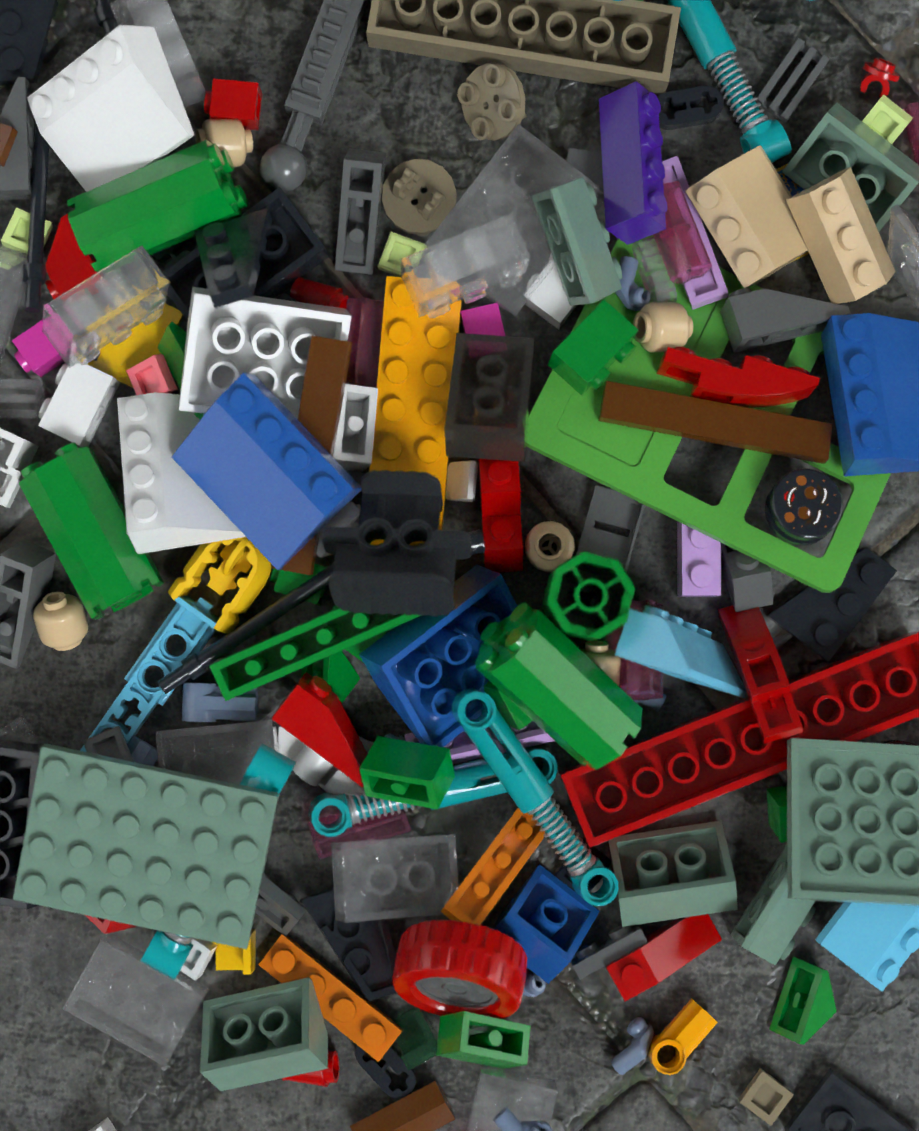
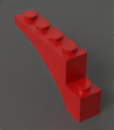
[473,362,523,573]

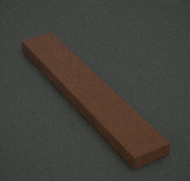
[272,335,352,575]
[599,381,833,464]

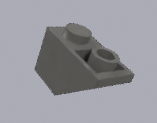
[721,521,773,612]

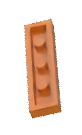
[441,808,545,925]
[258,934,404,1062]

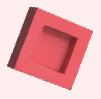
[126,354,177,395]

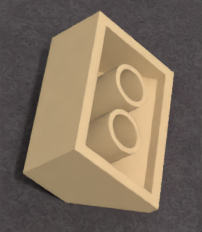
[685,145,808,288]
[786,167,896,304]

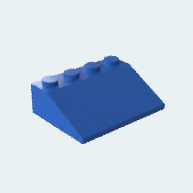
[821,313,919,476]
[172,373,362,570]
[359,565,517,747]

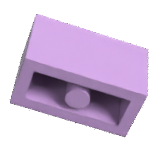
[677,521,721,597]

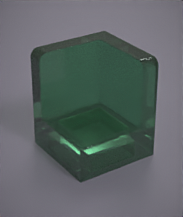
[392,1007,438,1071]

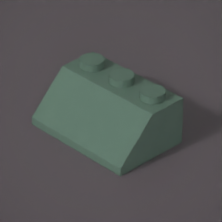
[782,103,919,232]
[531,177,622,305]
[608,820,738,927]
[731,844,816,965]
[200,977,328,1091]

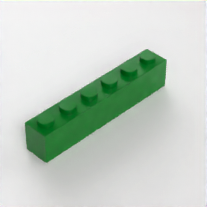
[209,607,419,701]

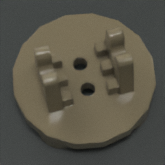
[457,63,527,141]
[382,159,457,236]

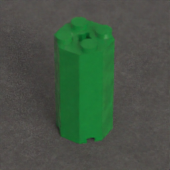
[68,140,248,274]
[19,443,164,620]
[541,552,635,641]
[475,603,642,770]

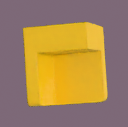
[212,929,256,975]

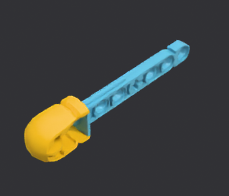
[80,537,271,752]

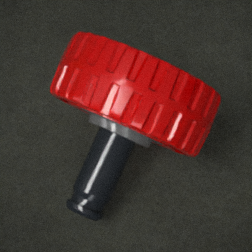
[393,872,528,1019]

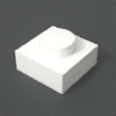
[180,938,217,980]

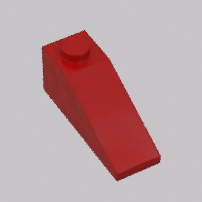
[271,672,368,788]
[605,914,722,1002]

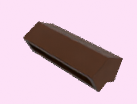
[350,1081,455,1131]

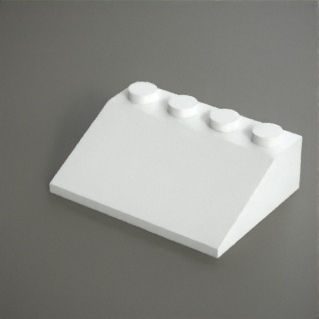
[27,25,194,192]
[179,287,351,419]
[117,392,246,554]

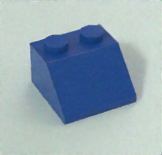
[492,864,600,983]

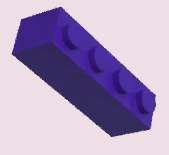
[599,81,668,245]

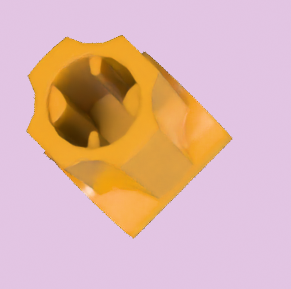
[647,998,718,1075]

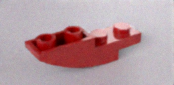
[657,347,820,408]
[718,605,803,743]

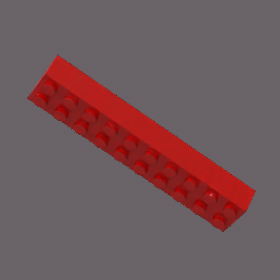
[559,631,919,848]

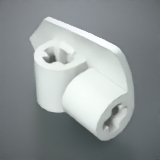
[278,726,374,796]

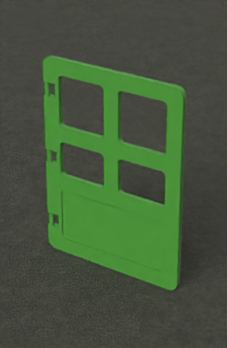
[521,235,891,593]

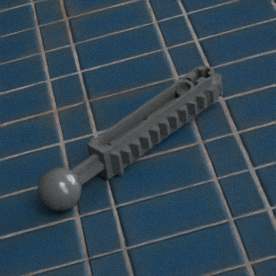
[259,0,369,192]

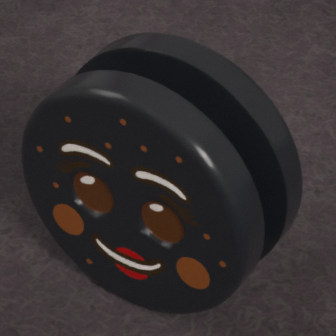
[765,469,843,546]

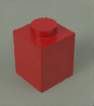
[204,78,263,130]

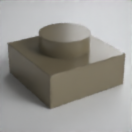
[738,1068,794,1126]

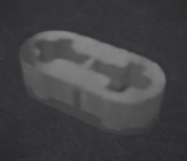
[632,237,677,302]

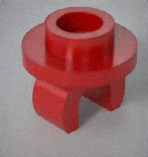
[860,57,900,98]

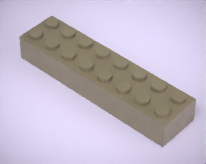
[366,0,681,95]

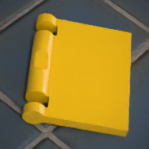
[80,281,183,389]

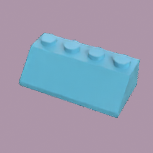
[615,606,746,698]
[815,902,919,992]

